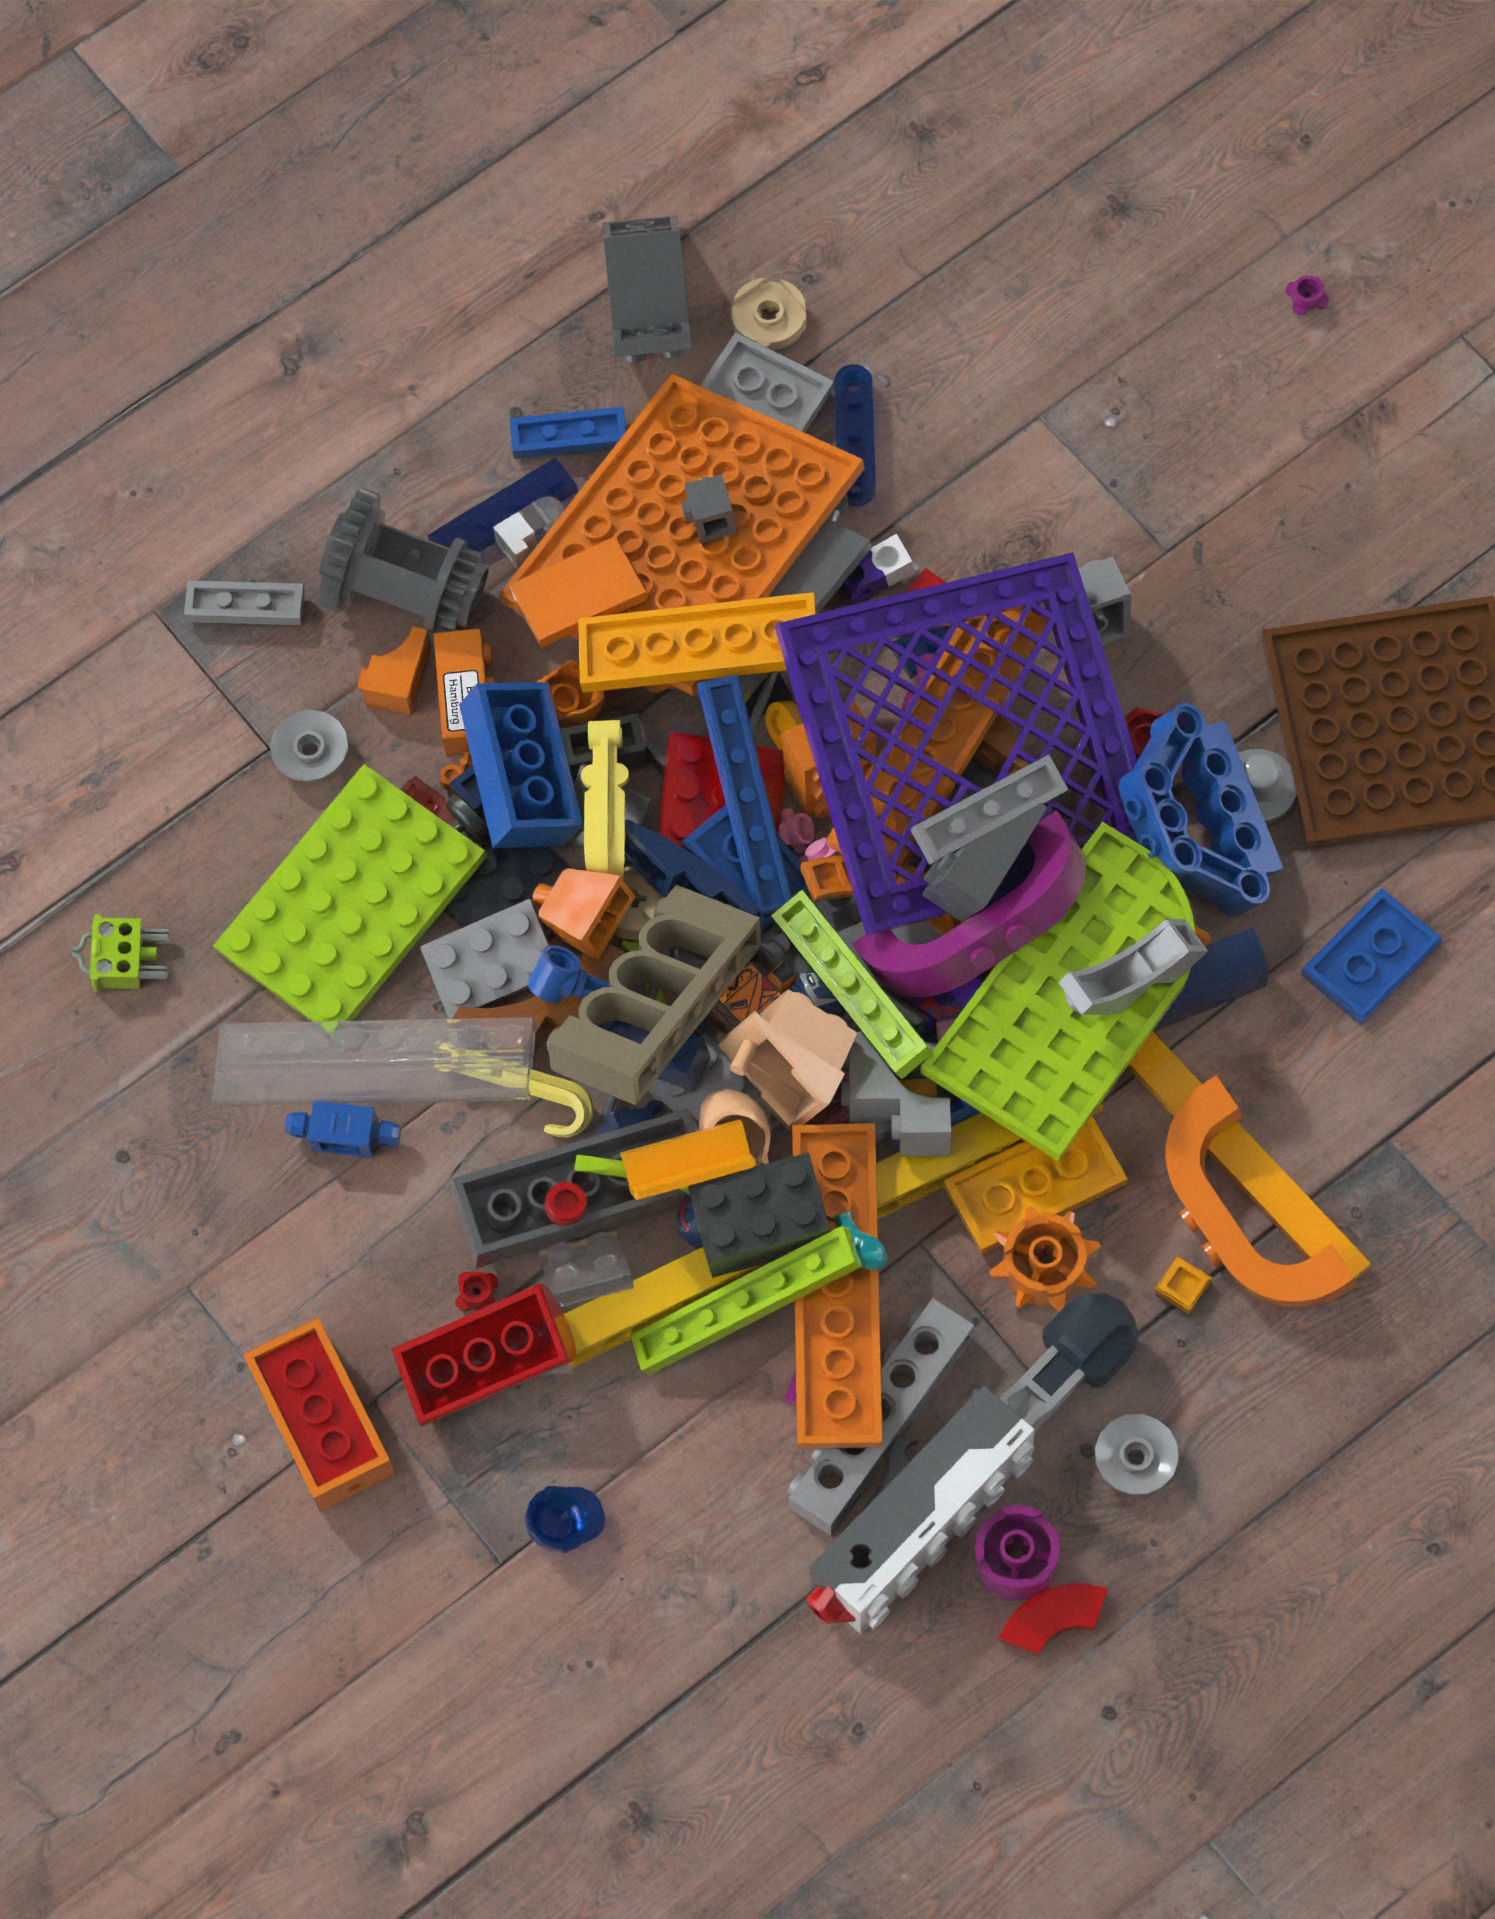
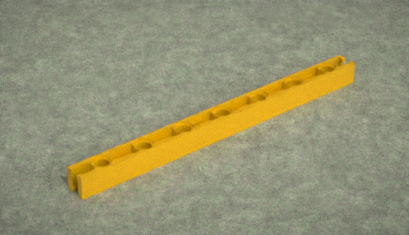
[564,1099,1104,1369]

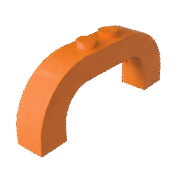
[1165,1075,1358,1308]

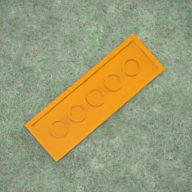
[578,592,816,693]

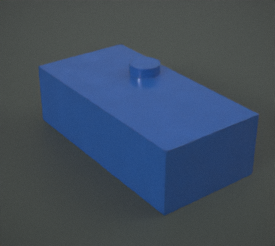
[459,682,583,848]

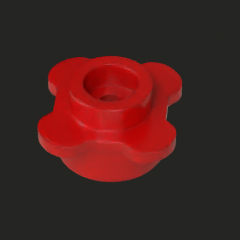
[455,1271,498,1311]

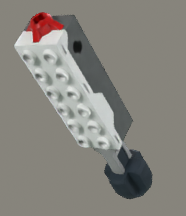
[807,1293,1138,1634]

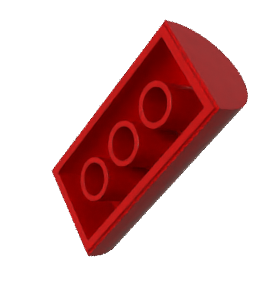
[391,1283,576,1427]

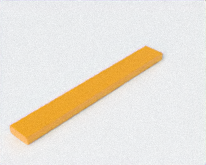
[1127,1031,1371,1279]

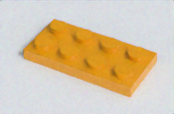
[943,1116,1128,1255]

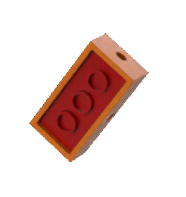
[243,1317,395,1512]

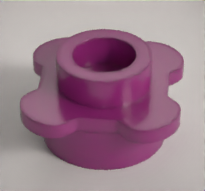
[1286,276,1329,315]

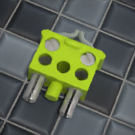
[72,914,170,992]

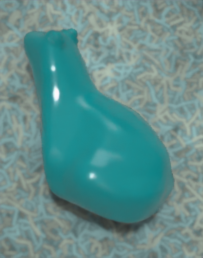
[834,1212,888,1270]

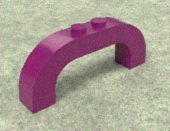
[852,811,1086,998]

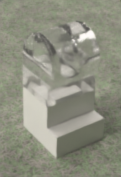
[493,497,565,570]

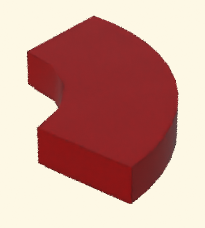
[999,1583,1108,1656]

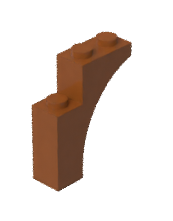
[452,943,626,1067]

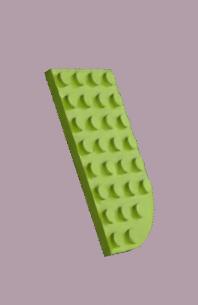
[920,821,1195,1162]

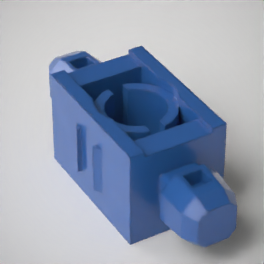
[285,1101,401,1158]

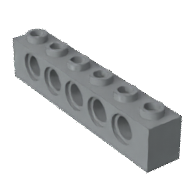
[787,1298,974,1537]

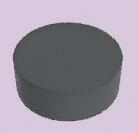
[749,938,787,976]

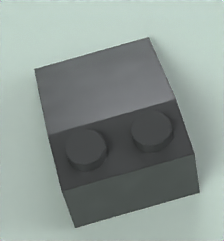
[922,803,1047,922]

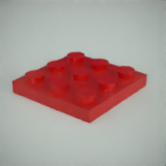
[658,731,784,850]

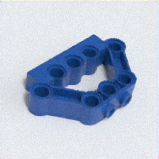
[1119,703,1284,917]

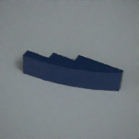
[624,819,761,917]

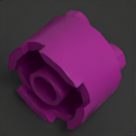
[974,1505,1060,1601]

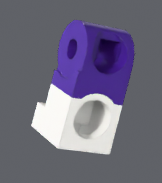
[842,534,917,603]

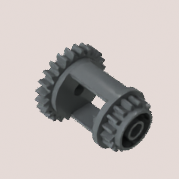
[317,487,489,633]

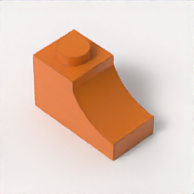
[358,626,431,715]

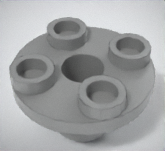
[1238,749,1296,824]

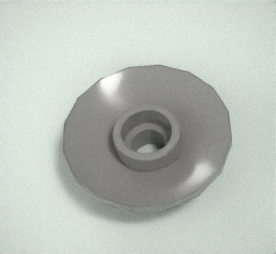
[270,709,349,783]
[1095,1414,1179,1496]

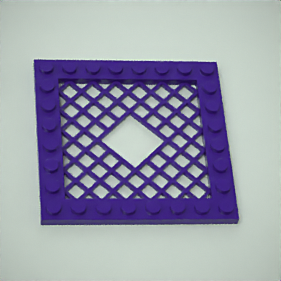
[774,552,1139,936]

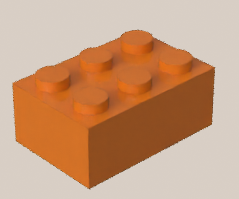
[782,700,876,819]

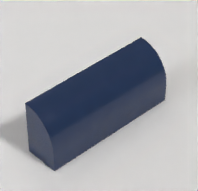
[1153,927,1268,1032]

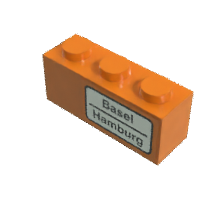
[433,628,494,756]

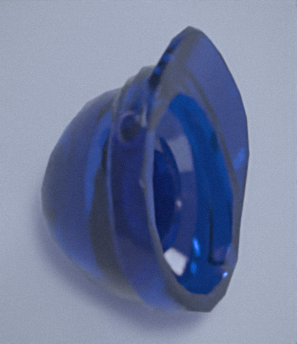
[524,1486,605,1553]

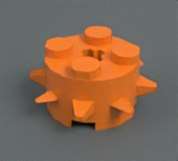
[989,1206,1101,1313]

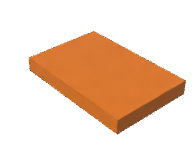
[509,536,648,648]

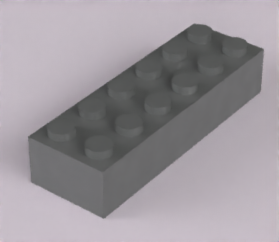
[450,1108,696,1269]

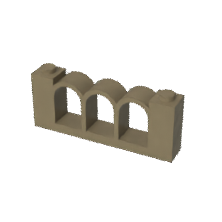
[547,885,761,1105]

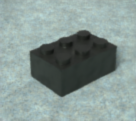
[688,1152,830,1278]

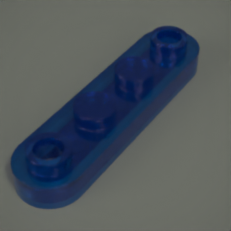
[834,364,876,506]

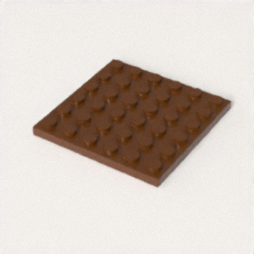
[1261,595,1495,849]

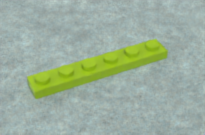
[771,890,933,1079]
[630,1225,862,1375]

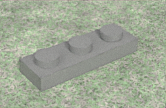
[184,580,305,625]

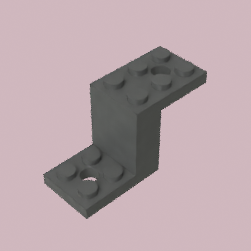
[603,215,692,362]

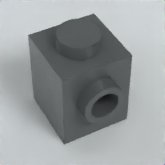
[681,474,738,543]

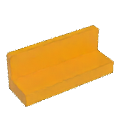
[620,1119,757,1200]

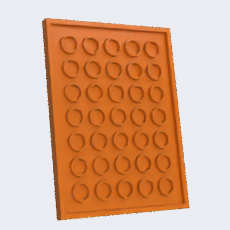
[499,374,865,696]

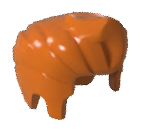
[536,660,605,729]

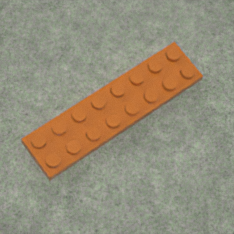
[826,608,1048,880]
[792,1123,882,1449]

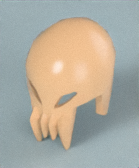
[698,1088,771,1166]

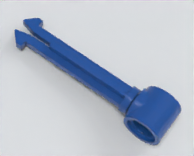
[527,945,706,1037]

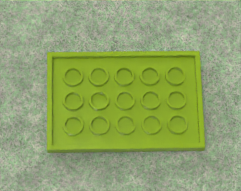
[213,764,487,1041]

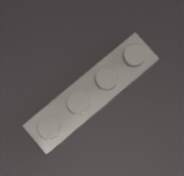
[910,755,1068,865]

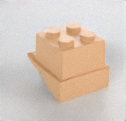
[718,989,857,1132]

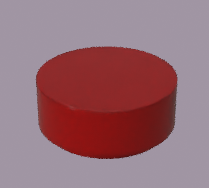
[545,1182,587,1226]

